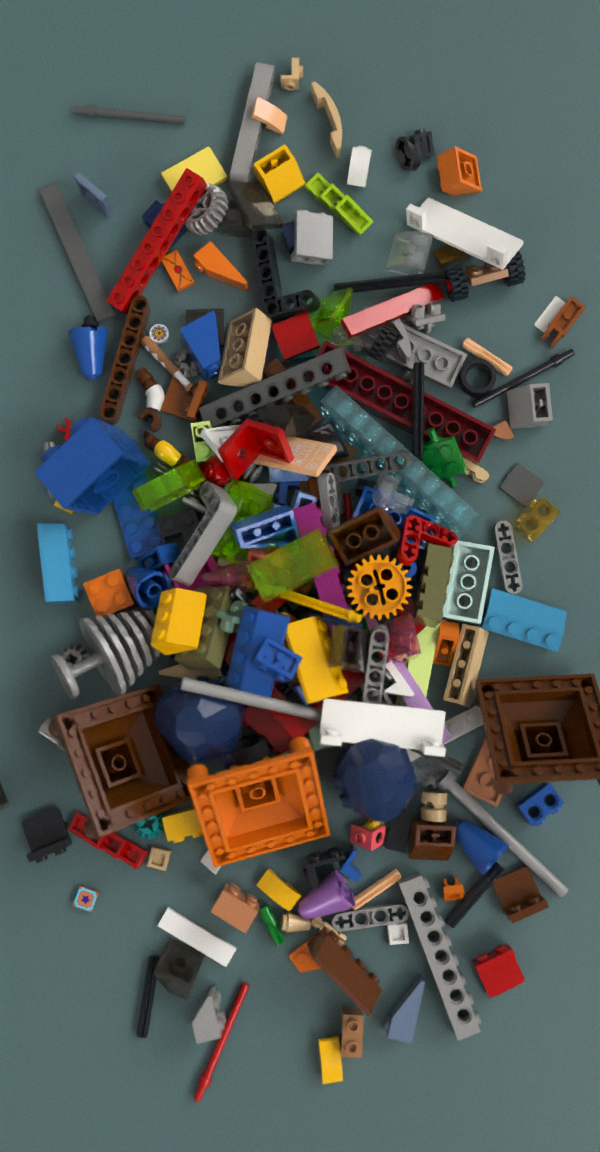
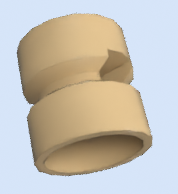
[420,790,447,822]

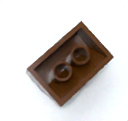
[327,506,401,566]

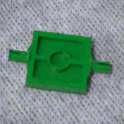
[421,427,467,488]

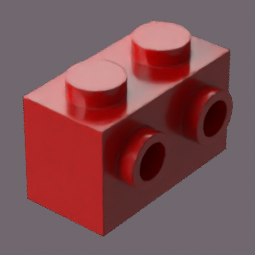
[198,455,232,487]

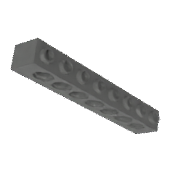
[199,348,351,428]

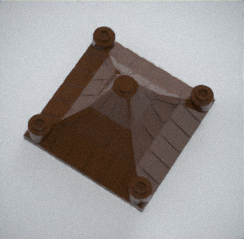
[475,673,600,795]
[48,684,192,839]

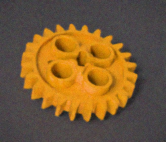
[346,554,412,620]

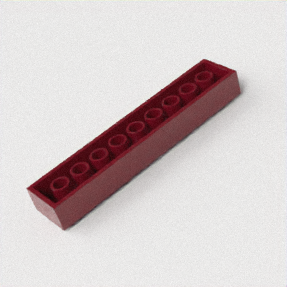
[307,340,496,464]

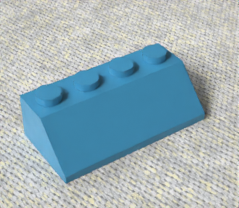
[37,523,80,605]
[480,588,567,652]

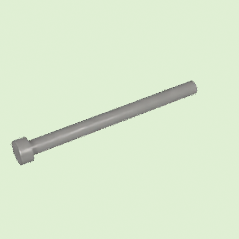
[180,677,322,722]
[436,770,568,897]

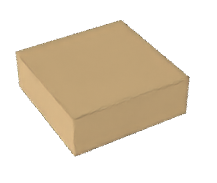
[147,846,172,871]

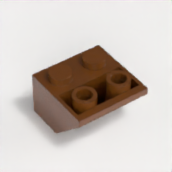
[408,819,456,861]

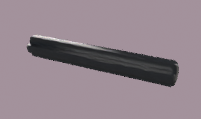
[445,862,504,928]
[136,955,160,1038]

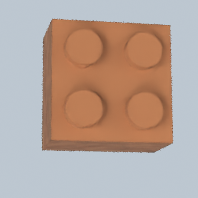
[210,883,260,934]

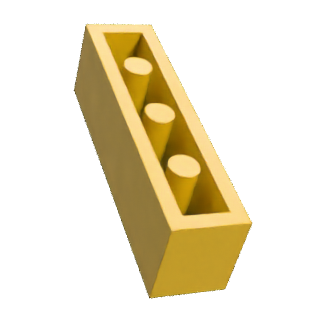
[162,807,203,843]

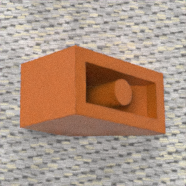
[433,620,459,667]

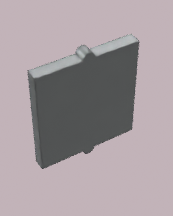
[499,463,545,508]

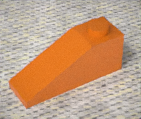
[193,241,248,291]

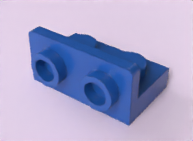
[252,637,303,682]

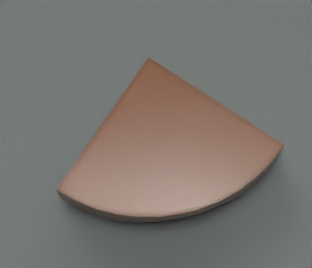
[493,420,515,440]

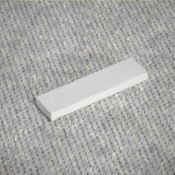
[158,907,237,967]

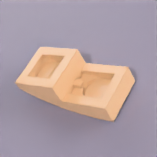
[251,97,287,135]

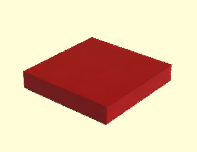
[271,311,320,361]

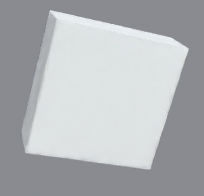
[387,921,409,945]

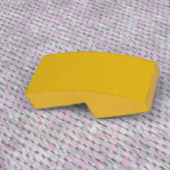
[256,869,302,911]
[318,1036,343,1084]

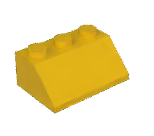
[150,588,207,655]

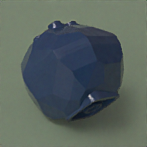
[154,676,245,763]
[332,739,419,823]

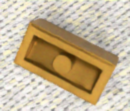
[433,245,472,269]

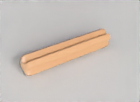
[462,338,513,376]
[352,869,402,910]

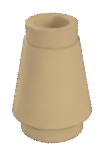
[280,912,310,933]

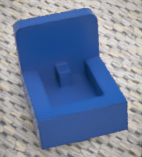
[275,481,300,505]

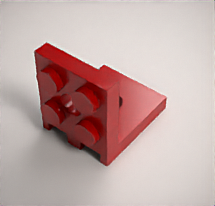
[218,419,294,480]

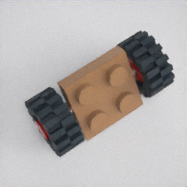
[444,250,526,302]

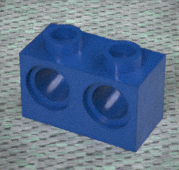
[514,782,564,827]

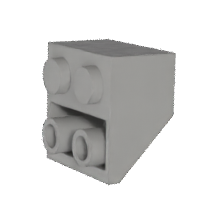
[506,383,553,429]
[192,984,226,1044]

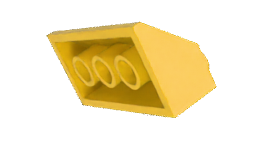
[285,616,348,704]

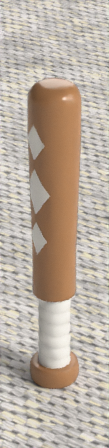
[140,336,195,394]

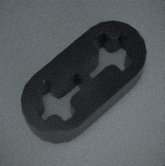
[395,137,420,171]

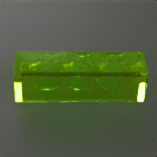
[211,479,274,569]

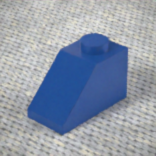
[137,542,180,571]

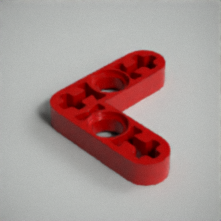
[397,515,458,566]

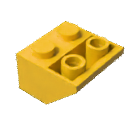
[253,144,305,204]

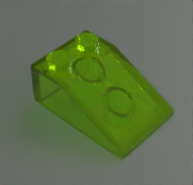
[310,288,353,341]

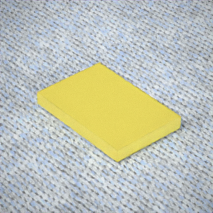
[161,146,228,192]

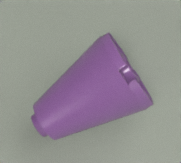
[298,870,356,920]

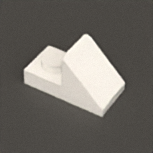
[382,661,415,698]

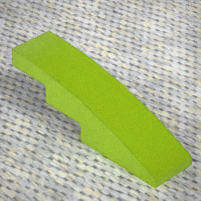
[304,172,374,236]

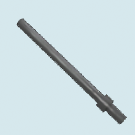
[74,105,185,124]

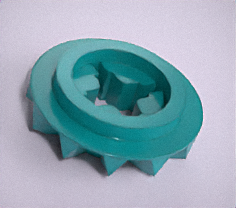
[133,812,164,840]

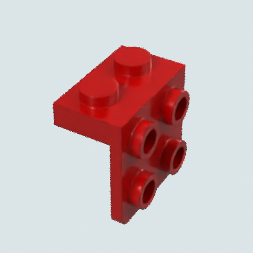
[472,943,525,998]

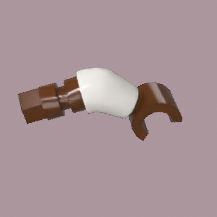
[135,368,165,432]

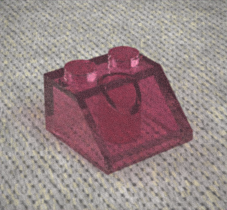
[382,613,421,663]

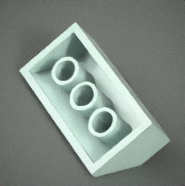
[443,540,495,626]

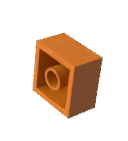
[83,569,138,619]

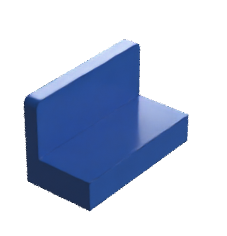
[339,844,362,882]

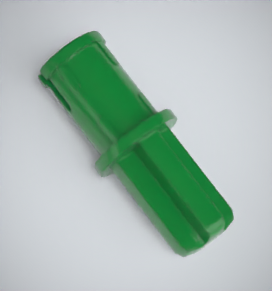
[258,904,285,946]

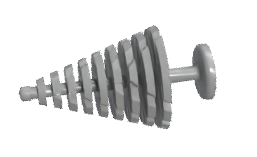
[50,608,161,699]

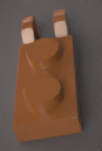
[540,296,586,348]

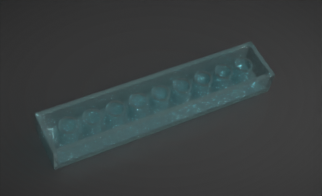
[319,385,481,539]

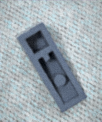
[384,976,425,1044]

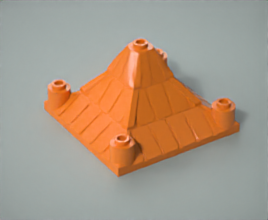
[187,737,331,868]

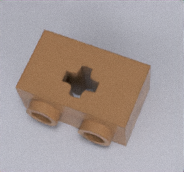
[340,1007,364,1058]

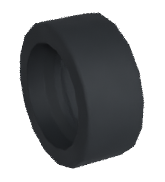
[459,359,496,397]
[230,734,269,766]

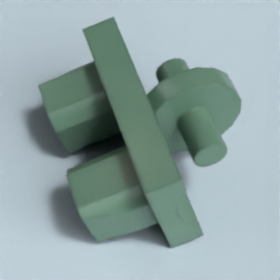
[216,601,246,633]

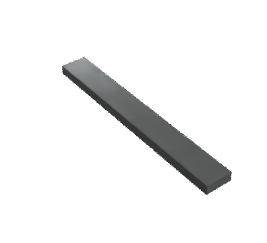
[39,183,116,324]

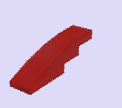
[67,812,149,869]

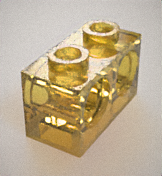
[515,496,561,543]

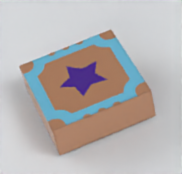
[73,885,99,912]

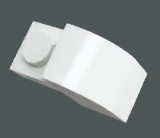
[347,146,372,187]

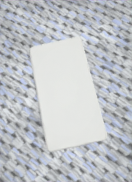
[534,296,565,333]

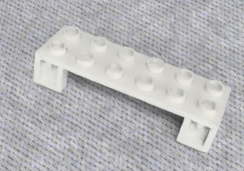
[406,198,523,270]
[319,698,446,757]

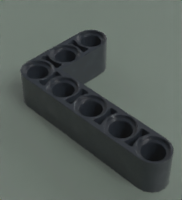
[252,227,320,322]

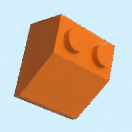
[437,146,482,196]

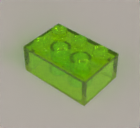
[132,459,205,512]

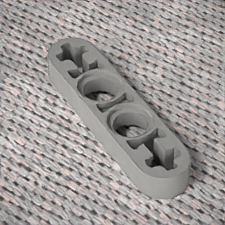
[318,473,340,549]
[493,521,522,595]
[332,902,409,932]

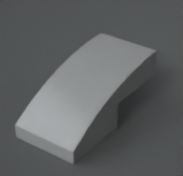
[392,318,411,363]

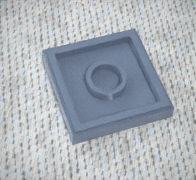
[74,172,113,217]

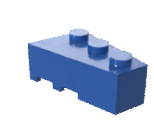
[230,504,302,548]

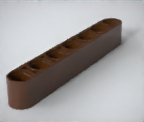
[100,295,151,425]

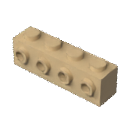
[443,624,489,707]

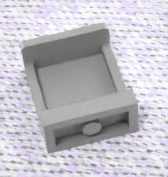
[291,210,333,266]

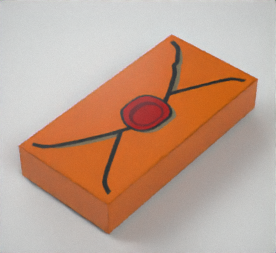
[162,250,195,292]

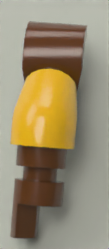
[143,431,199,480]

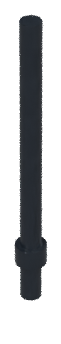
[472,349,575,408]

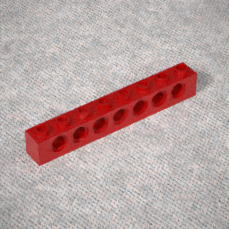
[106,167,207,315]

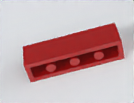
[243,705,315,756]

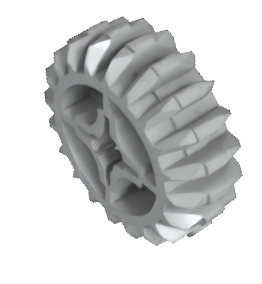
[184,183,229,236]

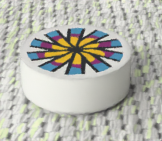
[150,324,169,344]

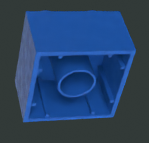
[34,417,151,516]

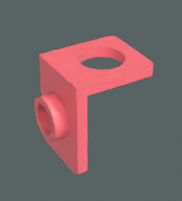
[350,824,386,851]

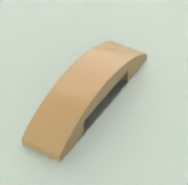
[311,82,342,159]

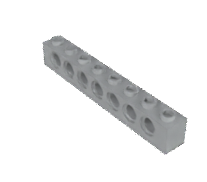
[398,872,481,1041]

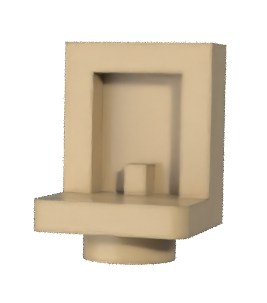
[280,58,303,91]

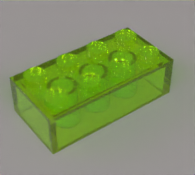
[246,528,340,603]

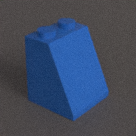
[180,310,220,380]

